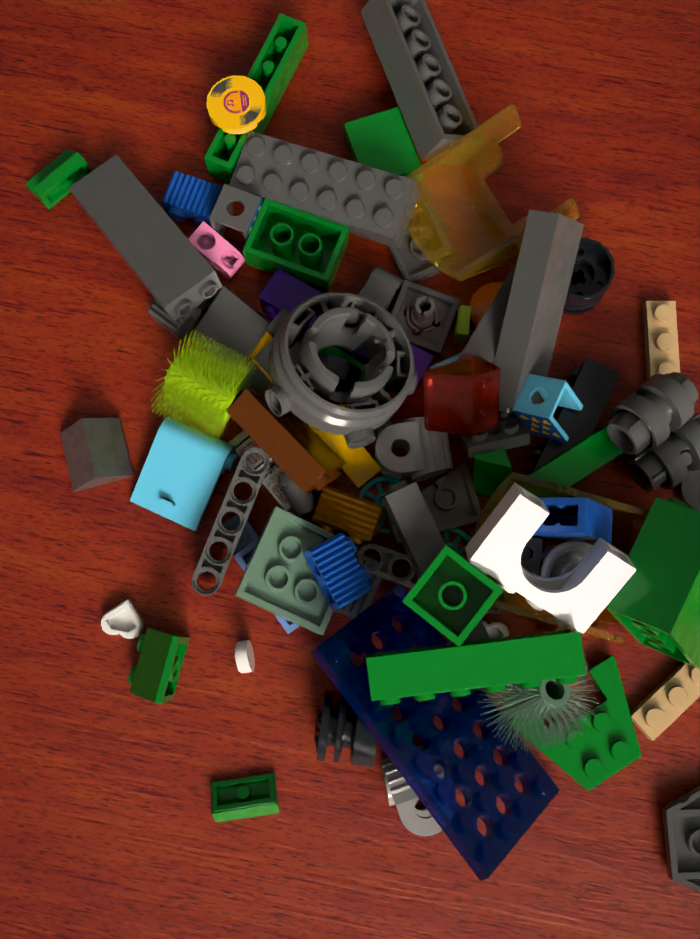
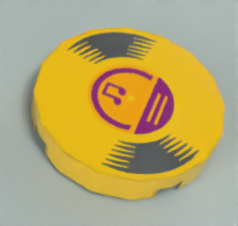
[206,75,267,134]

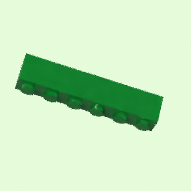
[204,13,309,184]
[366,629,587,705]

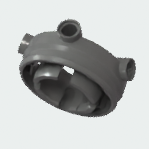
[265,292,417,449]

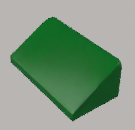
[472,448,511,500]
[210,772,280,822]

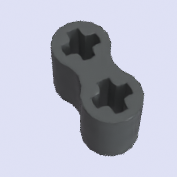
[358,265,404,311]

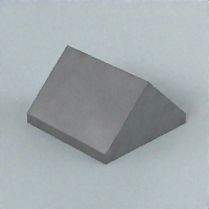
[60,418,134,492]

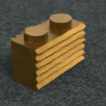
[312,486,386,546]

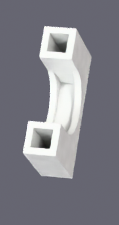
[465,483,636,633]

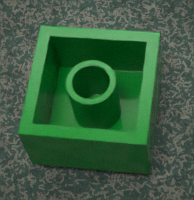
[402,545,504,647]

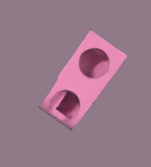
[188,221,245,279]

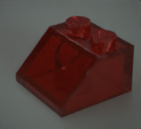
[424,355,500,435]

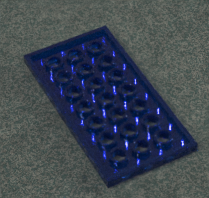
[311,584,560,880]

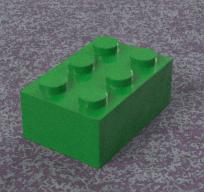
[243,198,349,293]

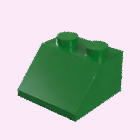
[128,628,190,704]

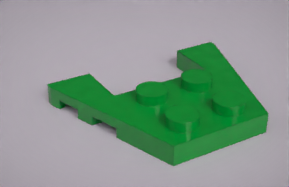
[508,655,642,791]

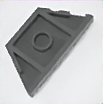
[662,785,700,893]

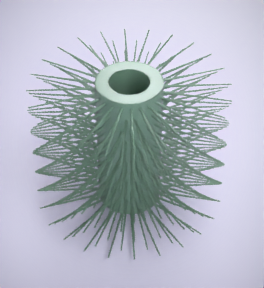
[477,665,600,752]

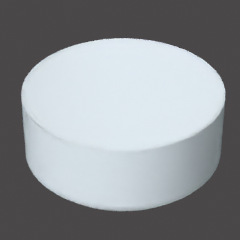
[235,640,255,674]

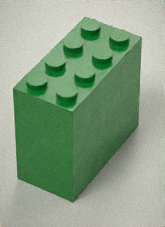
[605,497,700,669]

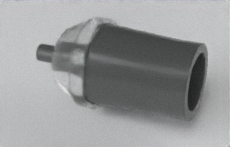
[277,471,318,518]

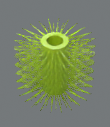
[151,331,256,444]

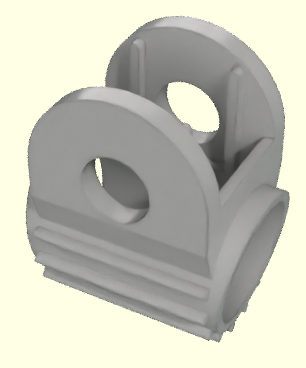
[374,417,453,482]
[381,742,452,836]

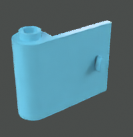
[130,416,238,532]

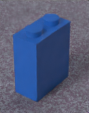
[532,497,613,543]

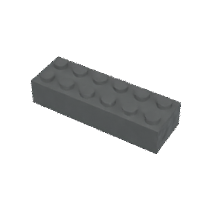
[360,0,484,162]
[229,131,420,249]

